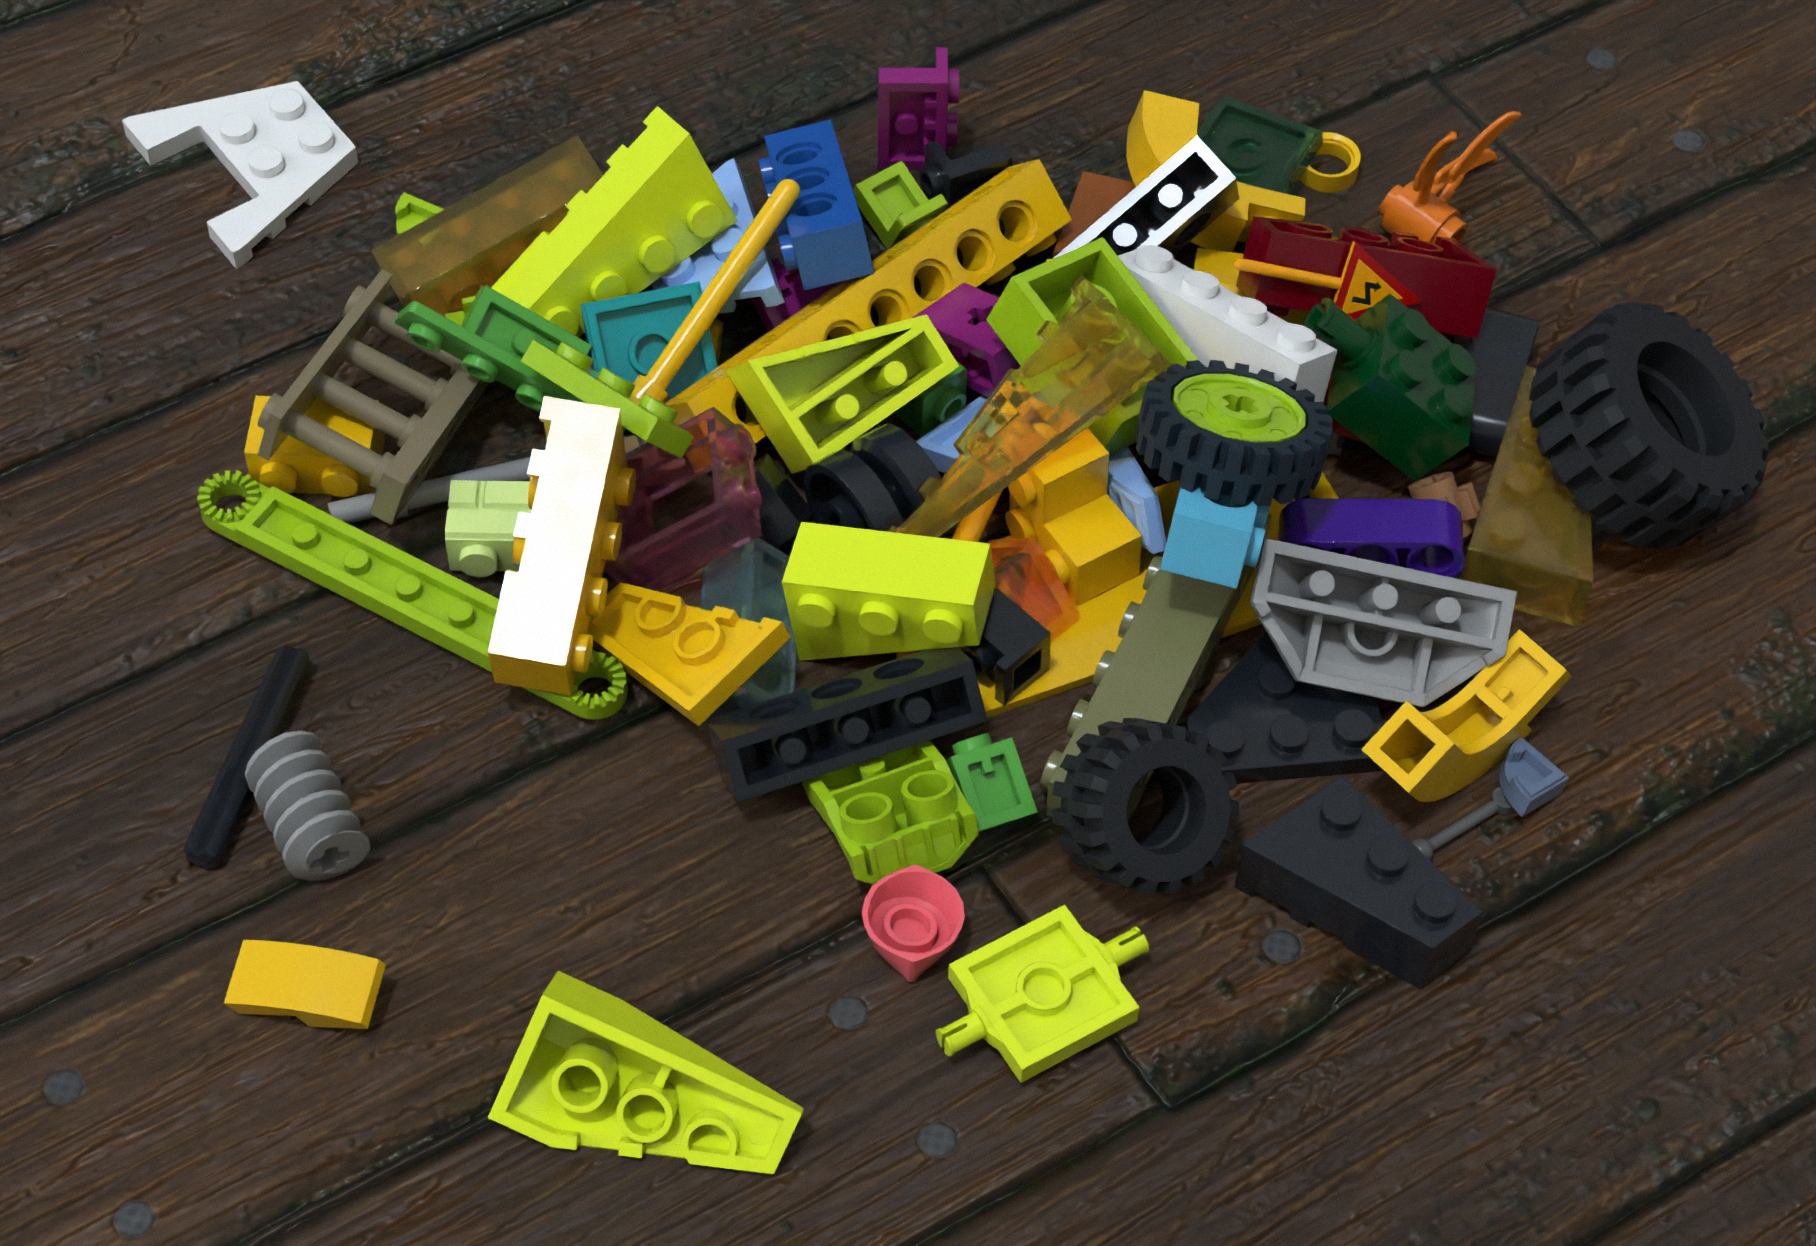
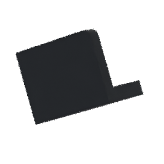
[710,453,811,561]

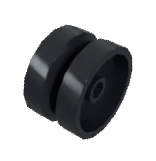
[803,423,956,539]

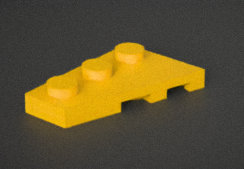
[587,582,791,726]

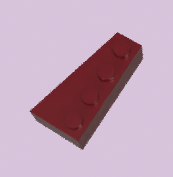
[1236,216,1497,343]

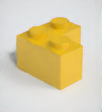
[1005,412,1142,606]

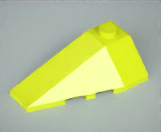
[488,971,804,1174]

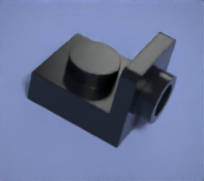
[919,141,1013,212]

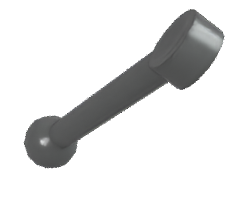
[1412,787,1514,860]

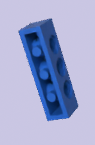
[758,119,874,291]

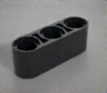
[1463,307,1540,459]

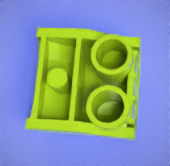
[802,740,979,885]

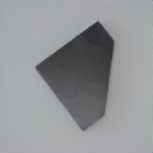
[1185,631,1384,784]

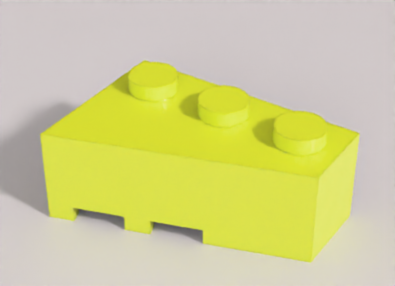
[725,314,959,474]
[782,522,996,661]

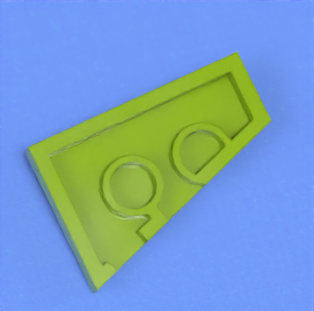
[521,340,694,458]

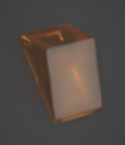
[987,538,1079,642]

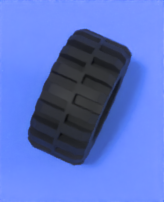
[1529,303,1769,549]

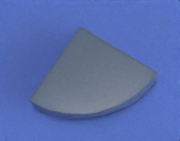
[1499,737,1569,817]

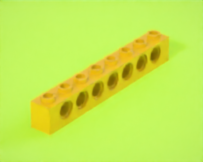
[664,159,1072,471]

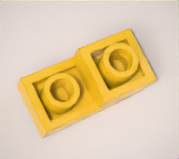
[224,940,386,1029]

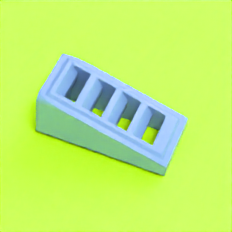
[1107,446,1166,554]

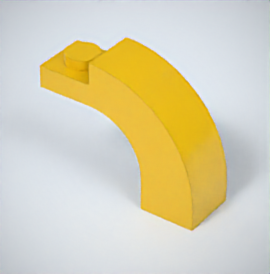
[1126,90,1306,252]
[1361,629,1572,802]

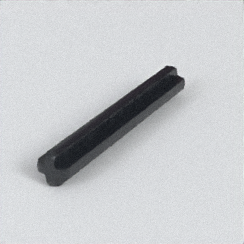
[184,644,312,869]

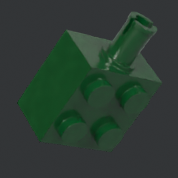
[1303,294,1477,482]

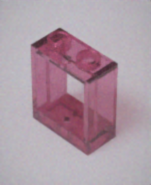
[603,407,762,590]

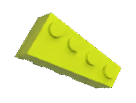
[491,106,738,337]

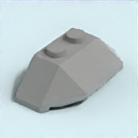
[1250,538,1517,708]

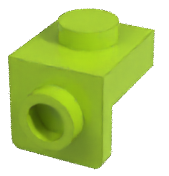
[853,161,948,250]

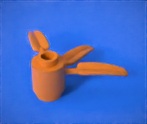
[1379,111,1521,244]

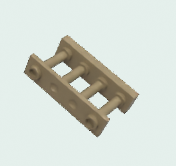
[257,269,492,525]

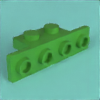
[395,285,626,433]

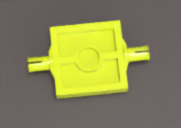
[935,905,1149,1083]

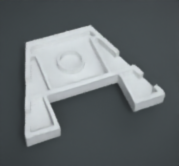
[122,81,358,269]

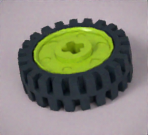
[1135,360,1333,506]

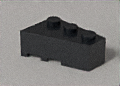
[1234,776,1483,990]

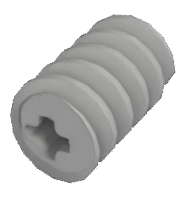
[245,731,371,881]

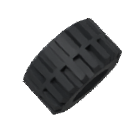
[1052,718,1239,895]

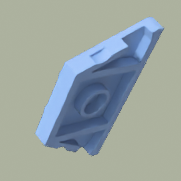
[652,158,785,314]

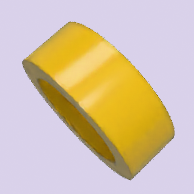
[1296,132,1361,193]

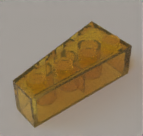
[371,135,603,317]
[1460,366,1593,627]

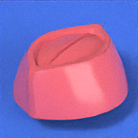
[862,865,965,982]

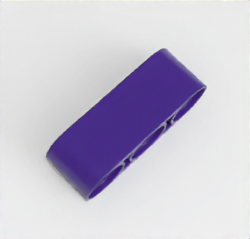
[1278,498,1464,578]

